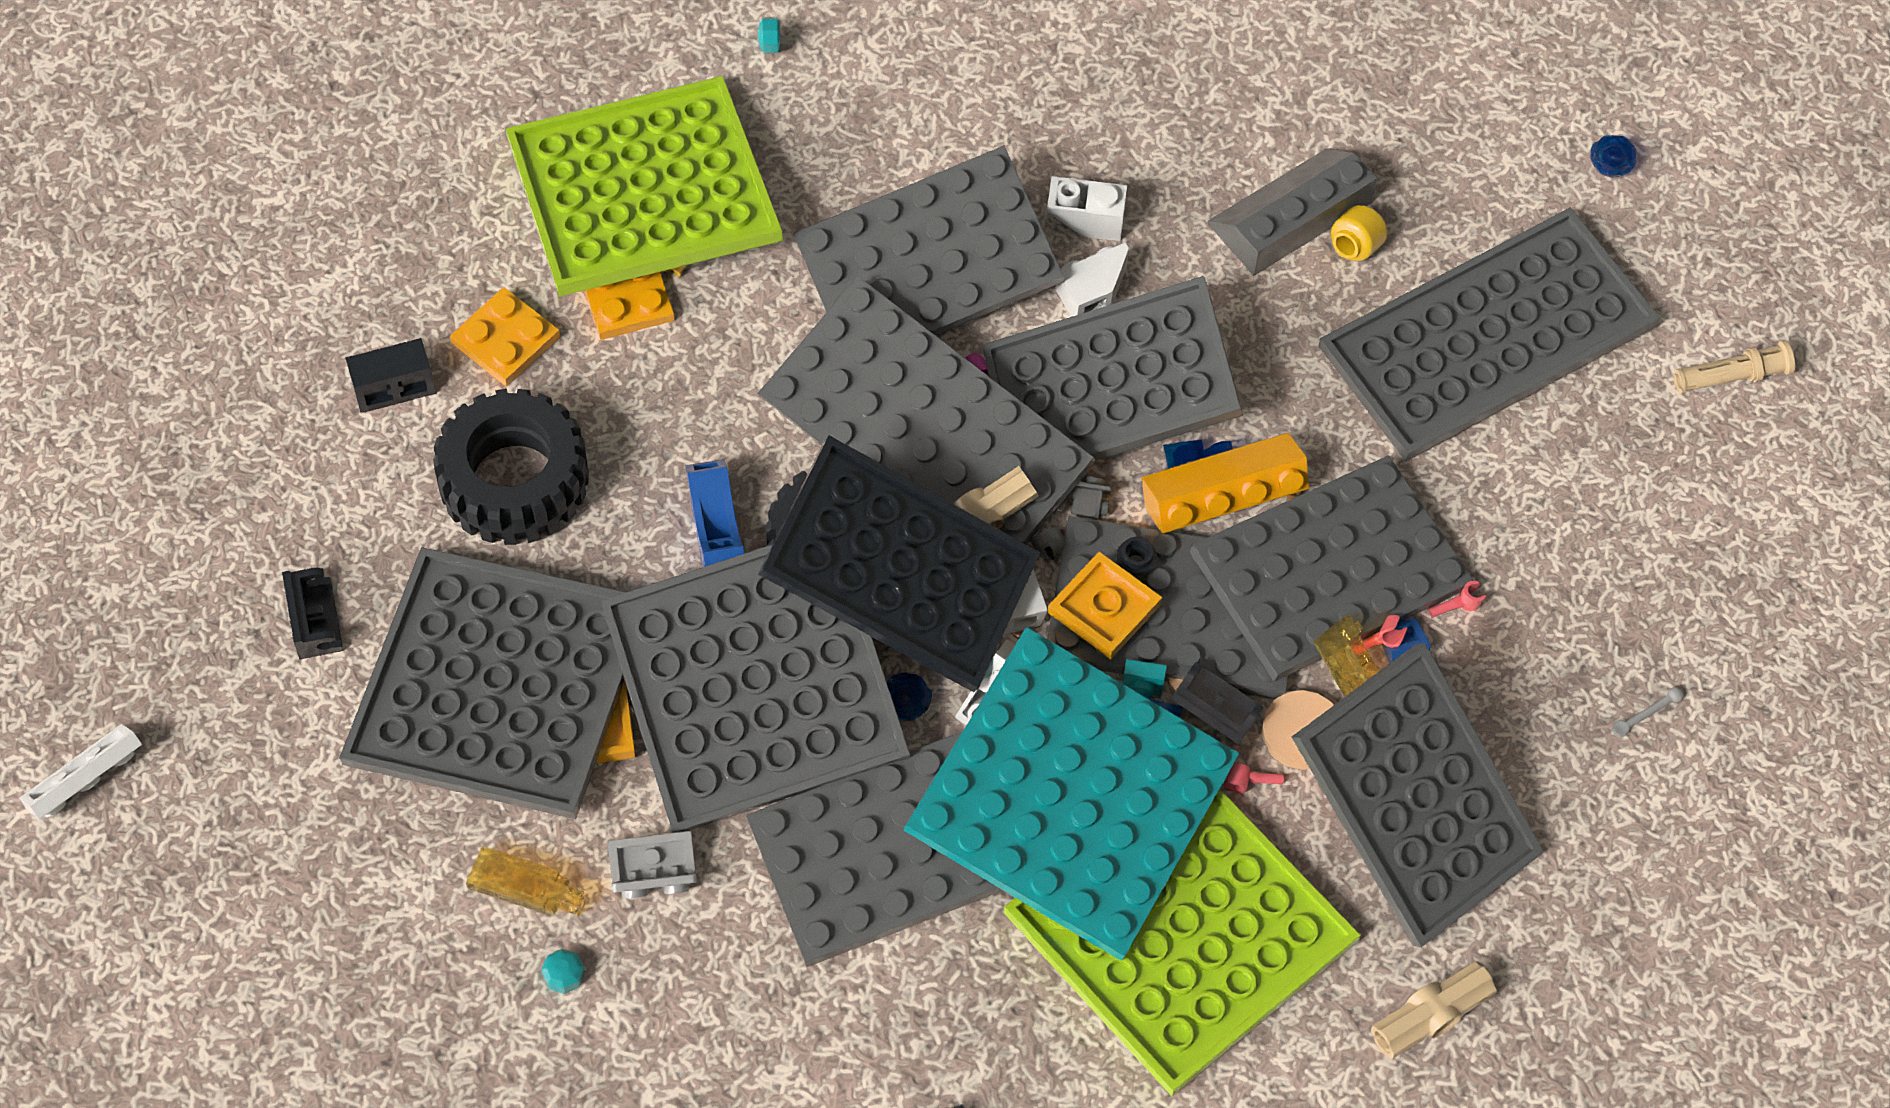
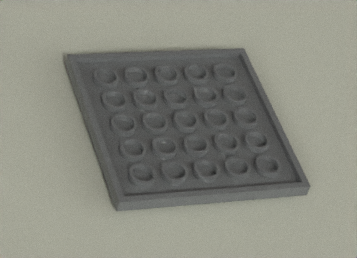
[600,544,911,833]
[339,547,626,819]

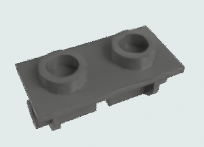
[1055,476,1111,519]

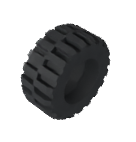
[433,388,589,545]

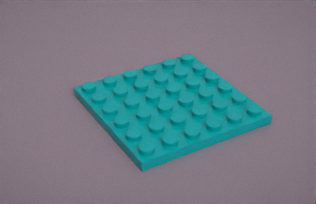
[903,627,1239,961]

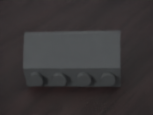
[1208,149,1377,276]

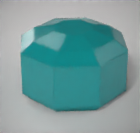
[758,17,780,53]
[541,949,585,994]

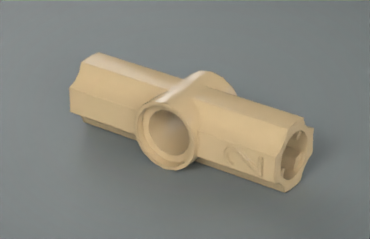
[954,466,1039,529]
[1371,962,1497,1059]

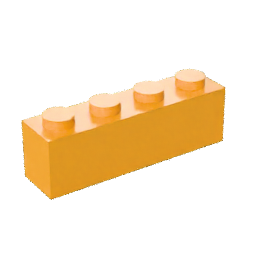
[1142,433,1309,534]

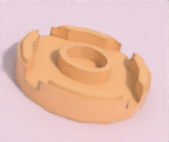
[1261,690,1333,770]

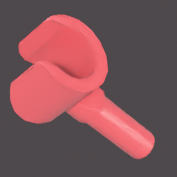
[1428,580,1486,618]
[1351,615,1408,655]
[1224,763,1284,794]

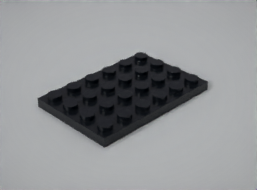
[758,435,1040,693]

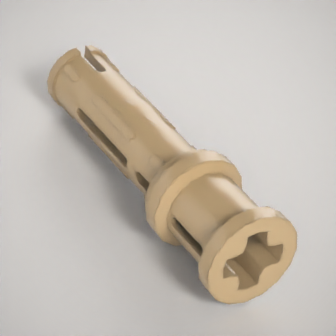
[1674,340,1795,394]

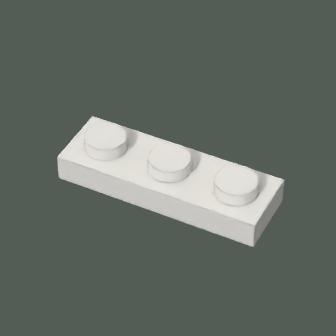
[19,724,142,819]

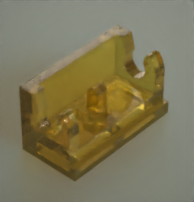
[1313,616,1379,697]

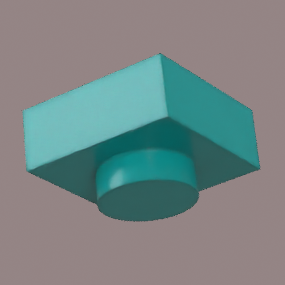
[1122,659,1166,698]

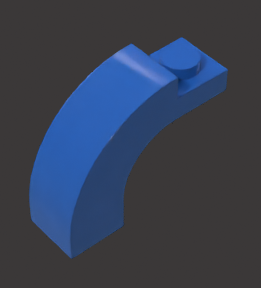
[685,459,744,567]

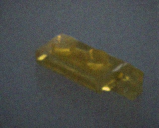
[466,846,586,916]

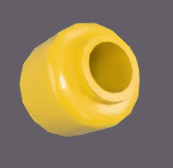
[1330,205,1387,262]

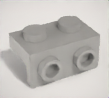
[607,830,697,899]

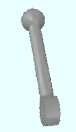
[1612,687,1684,737]

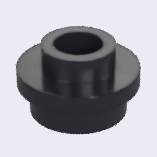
[1116,537,1157,576]

